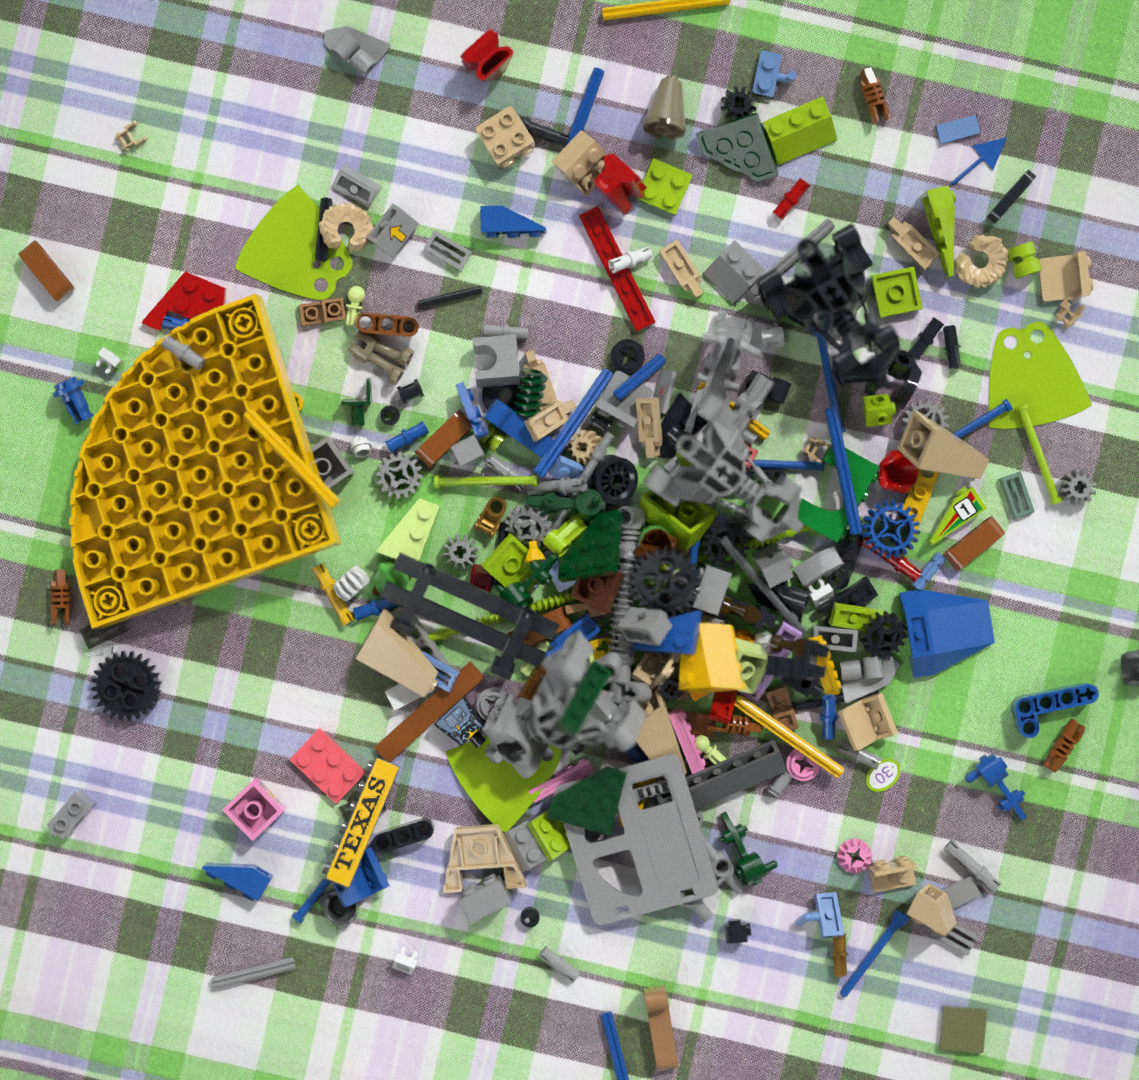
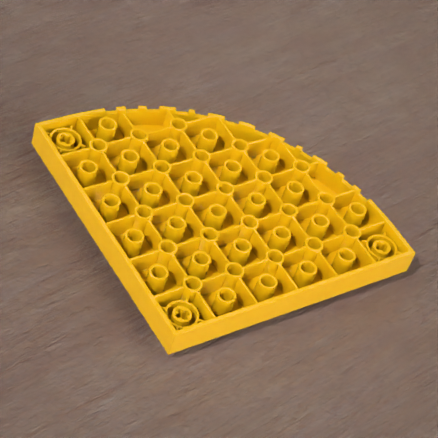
[69,294,342,629]

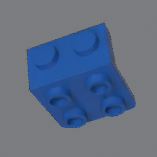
[332,847,390,907]

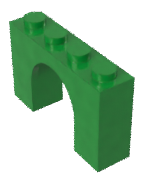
[798,444,880,543]

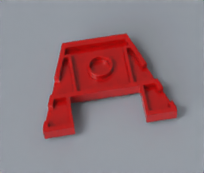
[142,271,226,331]

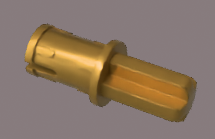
[831,933,848,977]

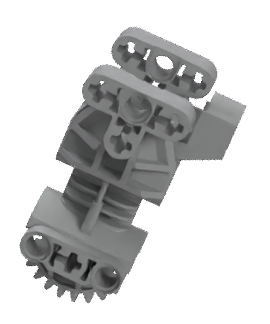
[642,393,804,542]
[483,631,646,779]

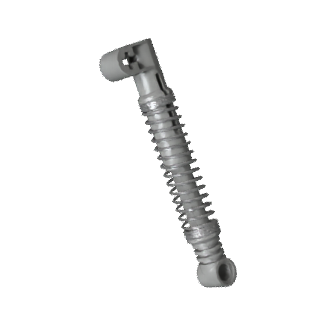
[608,506,652,704]

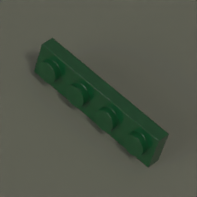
[556,660,612,738]

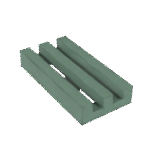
[999,471,1035,519]

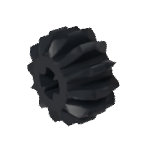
[720,86,757,121]

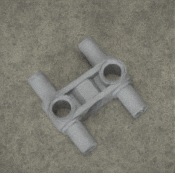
[681,837,746,922]

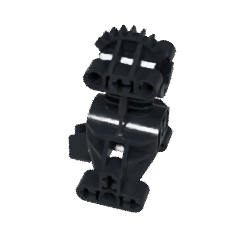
[756,223,900,389]

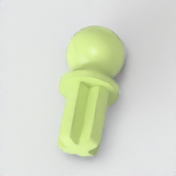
[345,286,365,326]
[520,640,551,676]
[695,735,727,765]

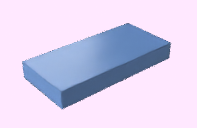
[935,115,980,145]

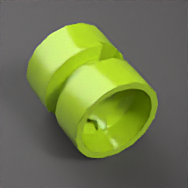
[1007,241,1042,279]

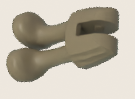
[348,330,414,386]

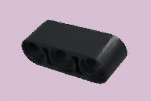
[373,818,435,853]

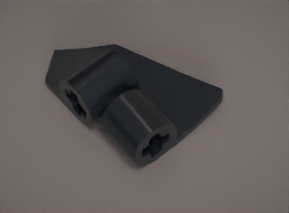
[658,393,708,459]
[747,580,811,624]

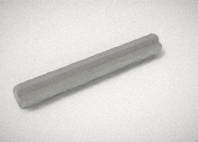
[211,957,296,989]

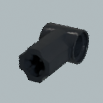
[745,370,792,404]

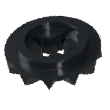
[610,339,645,374]

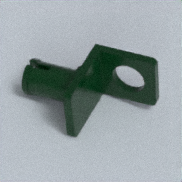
[341,377,372,426]

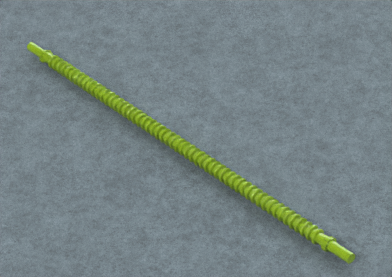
[428,525,812,641]

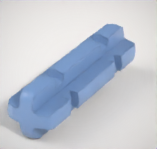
[912,552,946,590]

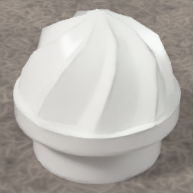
[350,436,372,458]
[753,633,773,649]

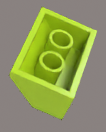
[762,96,837,166]
[639,489,718,551]

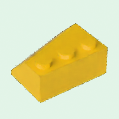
[679,623,746,693]

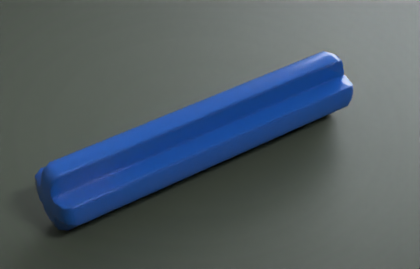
[613,354,666,401]

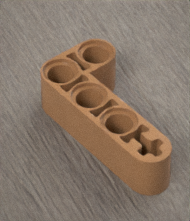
[644,985,679,1071]

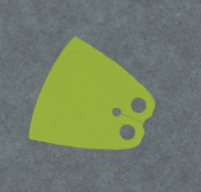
[235,185,353,300]
[989,322,1092,429]
[445,735,562,832]

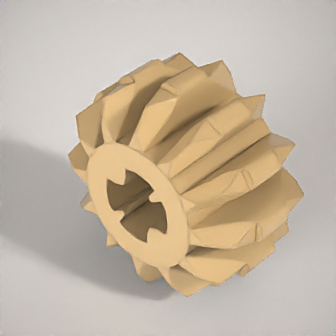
[567,430,603,466]

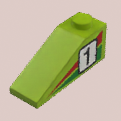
[927,486,987,545]

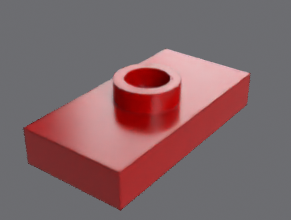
[708,690,737,725]

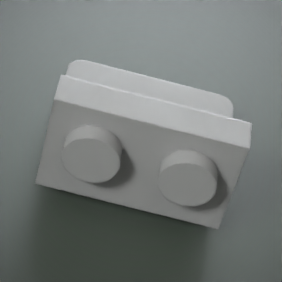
[595,371,653,429]

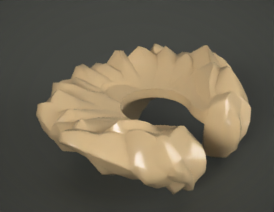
[319,203,373,251]
[955,235,1009,288]

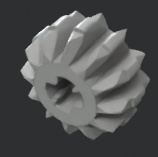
[1059,469,1097,506]
[442,534,479,570]

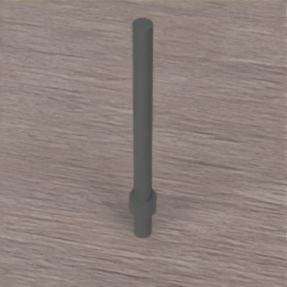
[719,536,807,637]

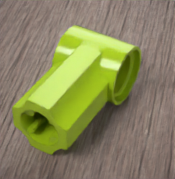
[543,515,587,558]

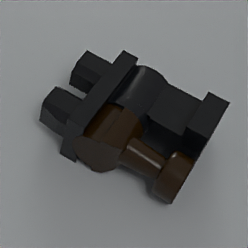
[716,596,777,629]
[765,634,829,680]

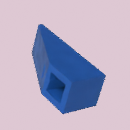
[480,205,546,238]
[202,863,274,901]

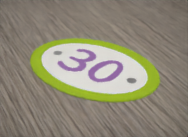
[866,759,901,792]

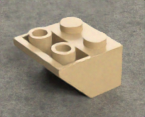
[551,130,607,197]
[907,883,957,936]

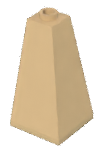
[897,410,989,479]
[356,609,438,697]
[636,686,687,779]

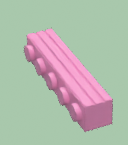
[668,708,706,774]
[528,758,594,803]

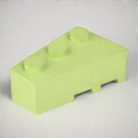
[376,498,441,561]

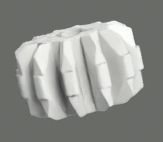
[333,566,370,601]

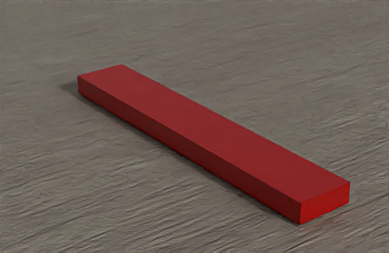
[579,206,656,332]

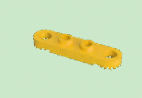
[893,468,939,543]

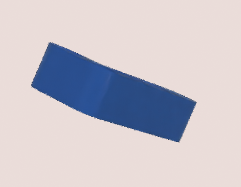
[483,399,554,458]
[1012,683,1099,738]

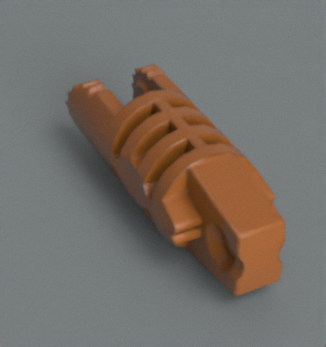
[860,67,891,125]
[50,569,70,625]
[706,711,763,736]
[1043,719,1086,773]

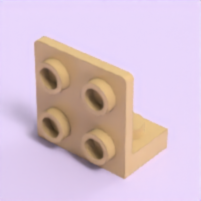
[868,856,917,892]

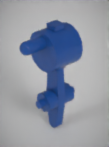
[965,753,1027,821]

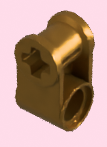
[473,497,507,539]

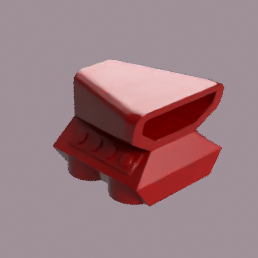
[460,29,514,81]
[594,153,647,215]

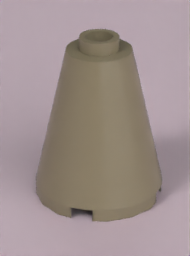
[643,76,686,139]

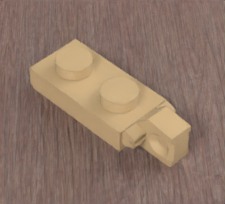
[886,217,941,270]
[659,239,703,299]
[524,350,558,410]
[636,397,662,458]
[524,400,576,441]

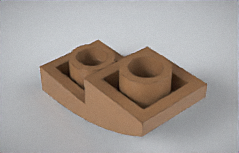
[298,298,346,327]

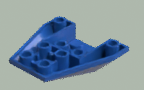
[899,590,995,678]

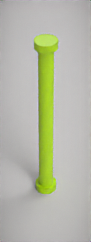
[1015,403,1063,505]
[434,474,539,488]

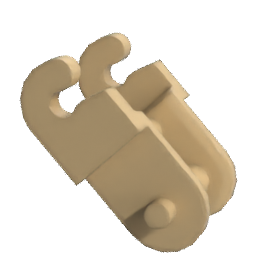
[114,121,148,151]
[1055,295,1086,328]
[801,437,831,464]

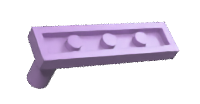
[738,621,802,703]

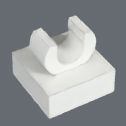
[761,323,785,350]
[96,347,124,374]
[809,579,835,608]
[392,947,417,975]

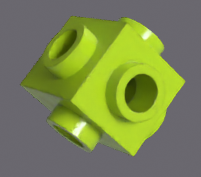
[862,394,896,427]

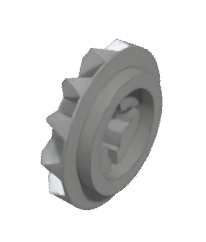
[476,687,507,720]

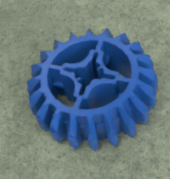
[861,500,920,559]

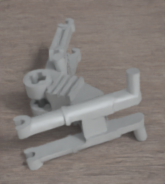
[684,309,762,434]

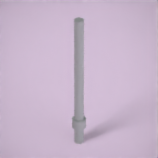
[550,432,614,530]

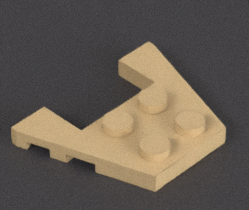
[443,824,527,893]

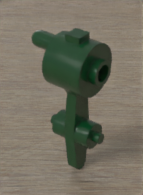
[526,489,605,522]
[495,553,558,609]
[719,812,778,886]

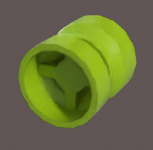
[479,422,507,453]

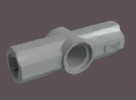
[734,373,775,436]

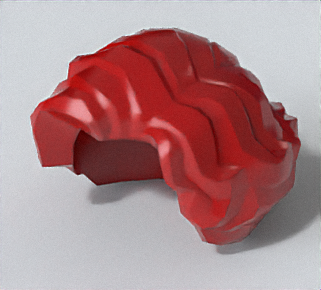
[878,450,918,494]

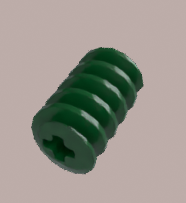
[513,368,548,417]

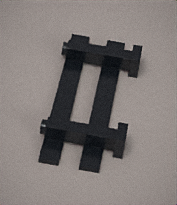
[380,552,560,681]

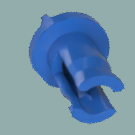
[52,376,94,425]

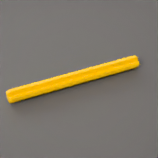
[602,0,730,21]
[243,409,340,508]
[734,695,844,778]

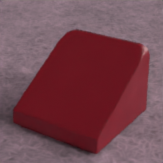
[470,564,492,593]

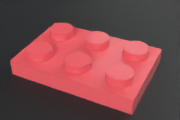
[289,728,366,804]

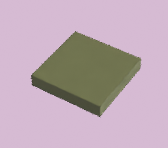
[939,1005,987,1053]

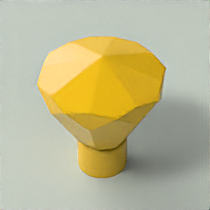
[525,541,546,564]

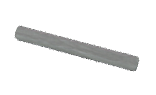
[749,219,835,296]

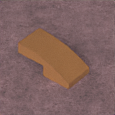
[565,603,611,618]
[765,684,799,730]

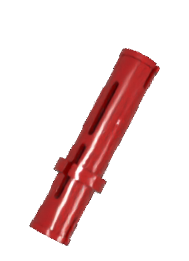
[862,537,922,582]

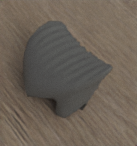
[1121,649,1139,687]
[318,889,358,930]

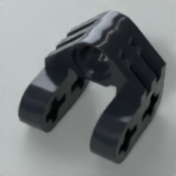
[863,350,922,410]

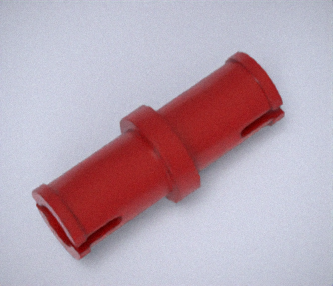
[772,178,810,220]

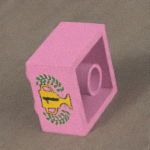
[223,777,287,841]

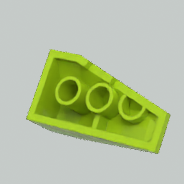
[920,186,956,279]

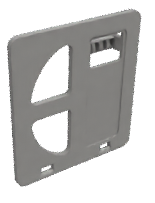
[555,754,718,925]

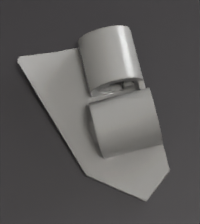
[324,26,391,76]
[839,655,900,703]

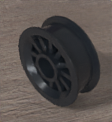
[588,455,638,505]

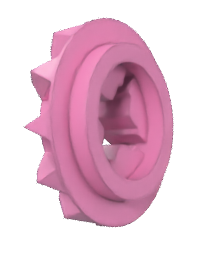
[786,749,821,781]
[837,839,872,874]

